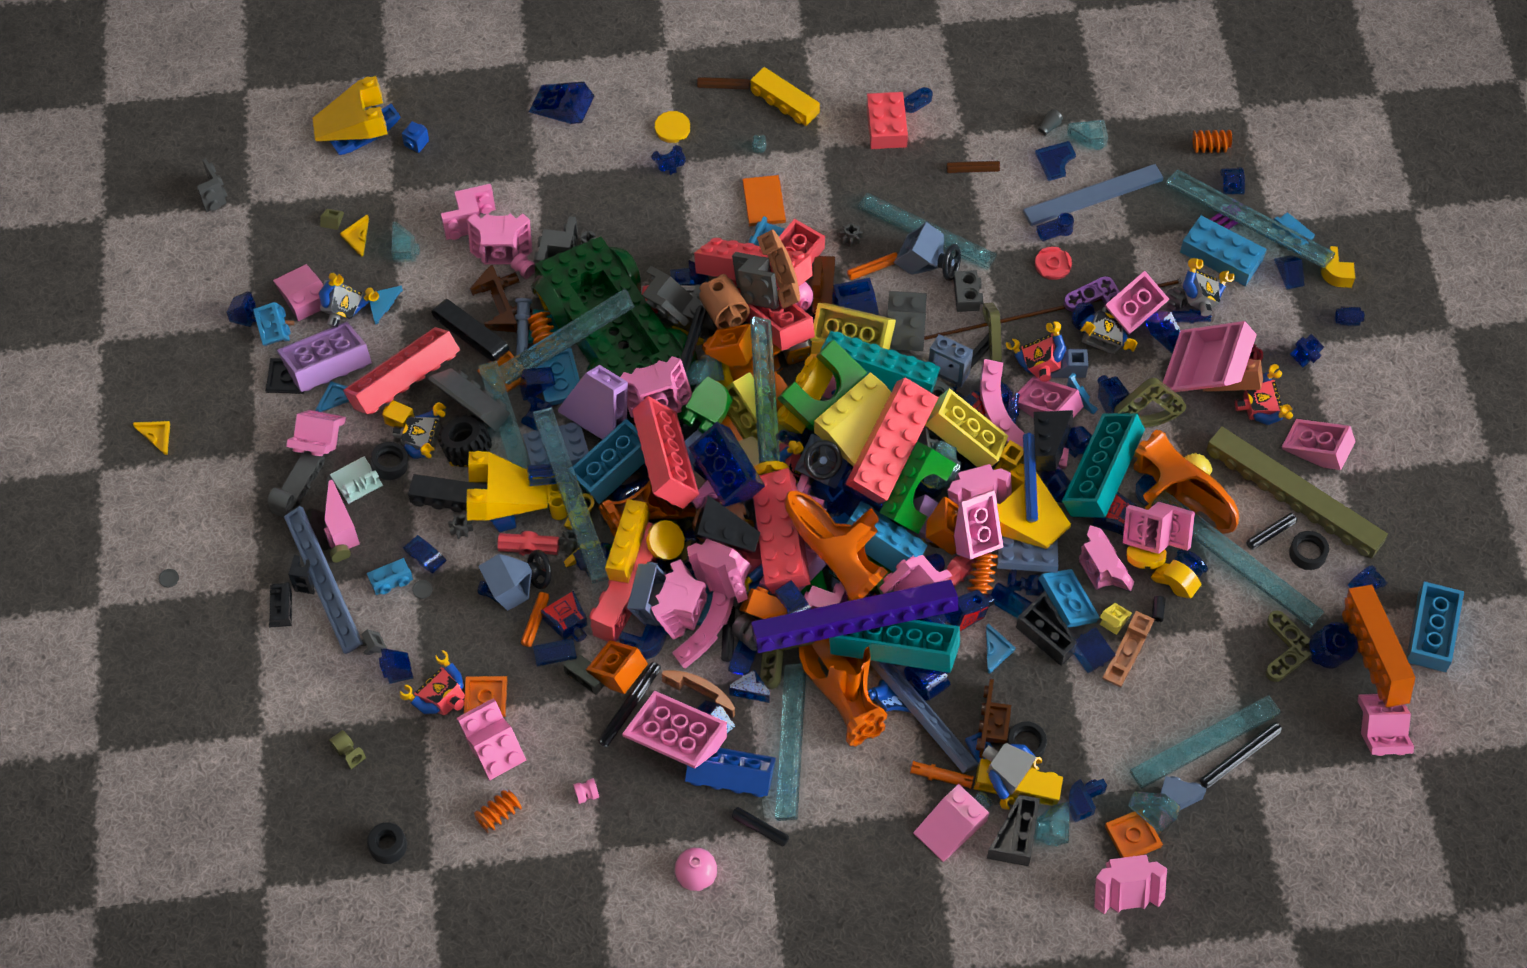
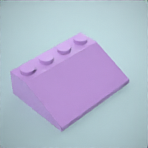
[277,322,372,392]

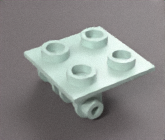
[330,456,383,504]

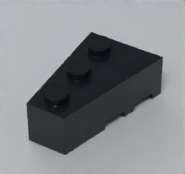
[1034,410,1073,472]
[693,495,760,553]

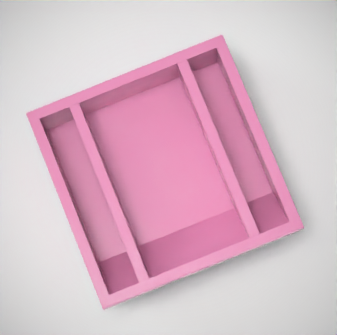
[1163,321,1256,392]

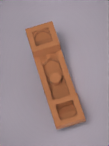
[757,230,800,309]
[1102,611,1155,687]
[662,670,735,718]

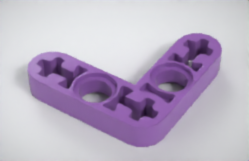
[1064,276,1120,311]

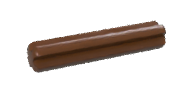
[697,77,750,89]
[946,161,1000,173]

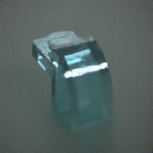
[924,441,961,490]

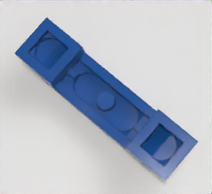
[330,104,401,155]

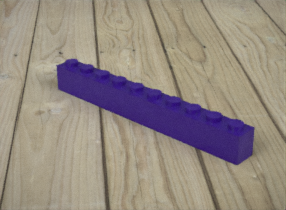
[751,580,958,653]

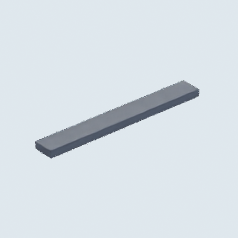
[1023,164,1163,226]
[284,506,363,654]
[870,660,978,773]

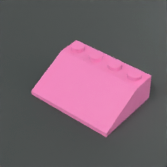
[622,691,727,768]

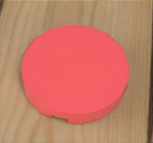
[1035,247,1072,280]

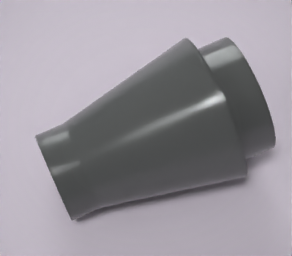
[1038,109,1063,136]

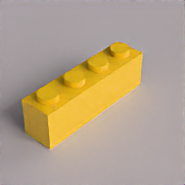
[751,67,820,126]
[775,354,833,434]
[605,499,650,583]
[974,758,1063,807]

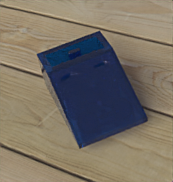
[529,81,594,124]
[833,277,880,316]

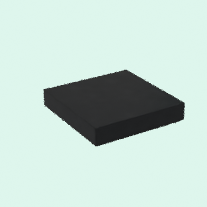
[265,358,305,394]

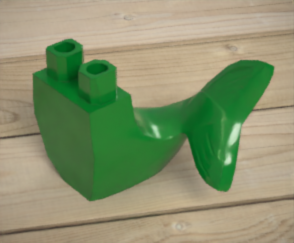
[677,377,733,436]

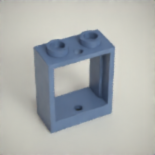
[928,334,973,387]
[627,562,666,626]

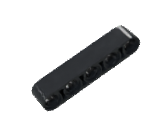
[431,299,509,363]

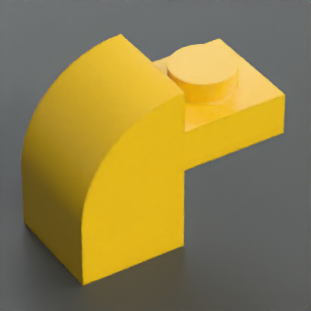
[1321,246,1355,288]
[994,440,1024,472]
[1151,560,1202,599]

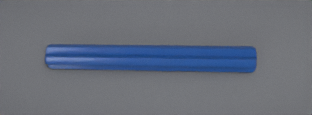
[1023,433,1038,523]

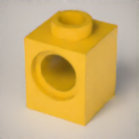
[382,400,414,427]

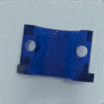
[651,145,686,175]
[1220,167,1245,194]
[521,395,552,431]
[1174,549,1208,579]
[1348,565,1388,590]

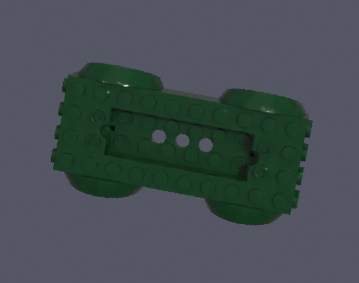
[531,236,699,422]

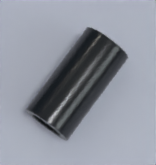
[1151,596,1166,622]

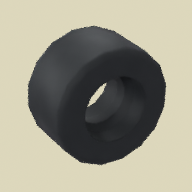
[367,822,407,864]

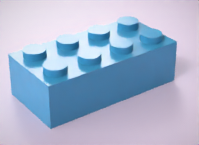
[1180,215,1267,287]
[568,419,645,504]
[846,501,928,572]
[1406,581,1464,672]

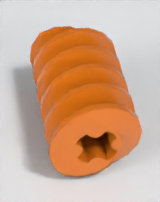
[1192,130,1232,153]
[528,311,559,354]
[967,553,998,595]
[474,790,522,833]

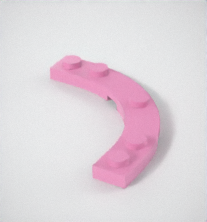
[980,359,1069,469]
[672,543,735,669]

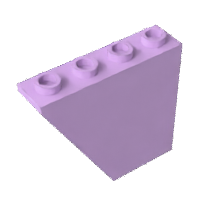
[558,365,628,440]

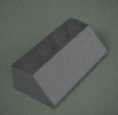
[429,368,511,432]

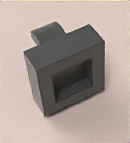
[361,629,387,655]

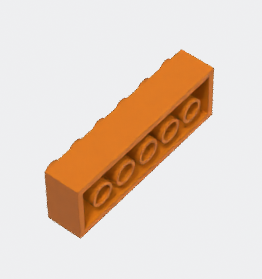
[1342,585,1416,708]

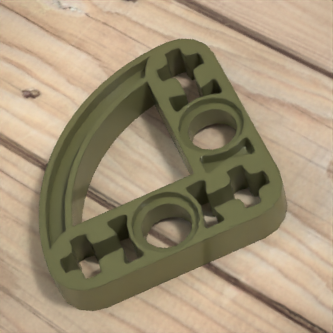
[1114,378,1186,428]

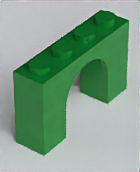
[777,340,867,431]
[879,441,956,534]

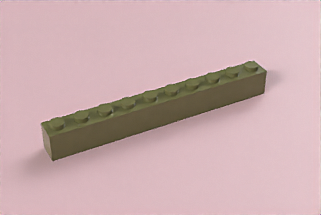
[1206,427,1388,559]

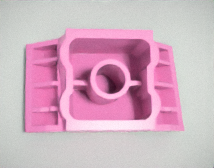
[467,213,532,264]
[620,356,692,418]
[948,464,1012,505]
[1079,525,1134,591]
[687,538,752,603]
[651,559,707,640]
[1094,855,1167,914]

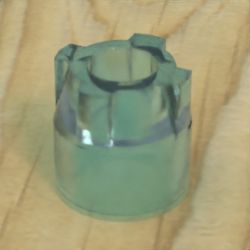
[752,135,767,153]
[974,790,994,810]

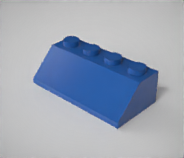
[685,748,776,797]

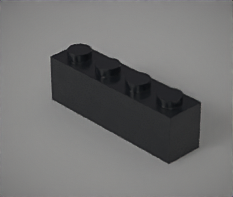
[408,474,487,512]

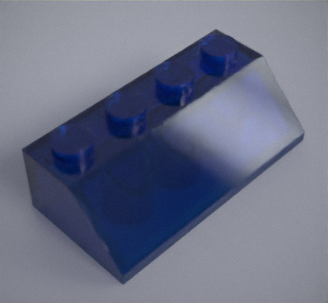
[688,422,765,507]

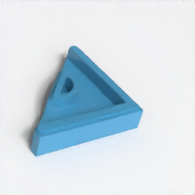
[369,285,403,324]
[1067,373,1098,415]
[315,381,349,412]
[986,623,1016,674]

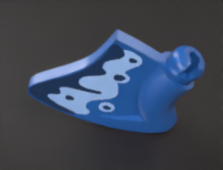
[868,680,911,713]

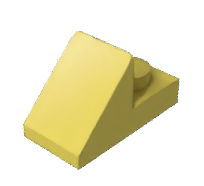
[1099,603,1132,635]

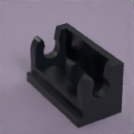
[288,555,315,595]
[269,582,292,628]

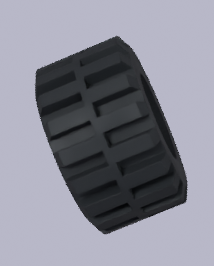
[438,415,492,467]

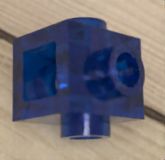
[1290,334,1324,367]

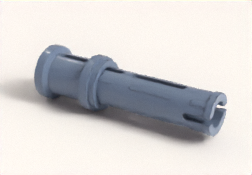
[515,298,532,357]

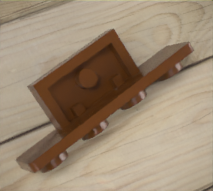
[809,256,835,314]
[976,679,1012,758]

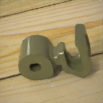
[329,730,366,769]

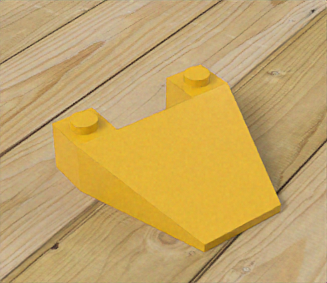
[313,76,388,141]
[467,451,548,520]
[997,463,1071,549]

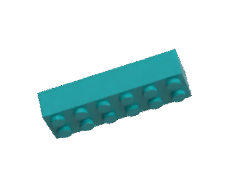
[821,331,940,393]
[1062,413,1145,517]
[829,620,960,673]

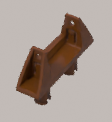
[470,264,532,332]

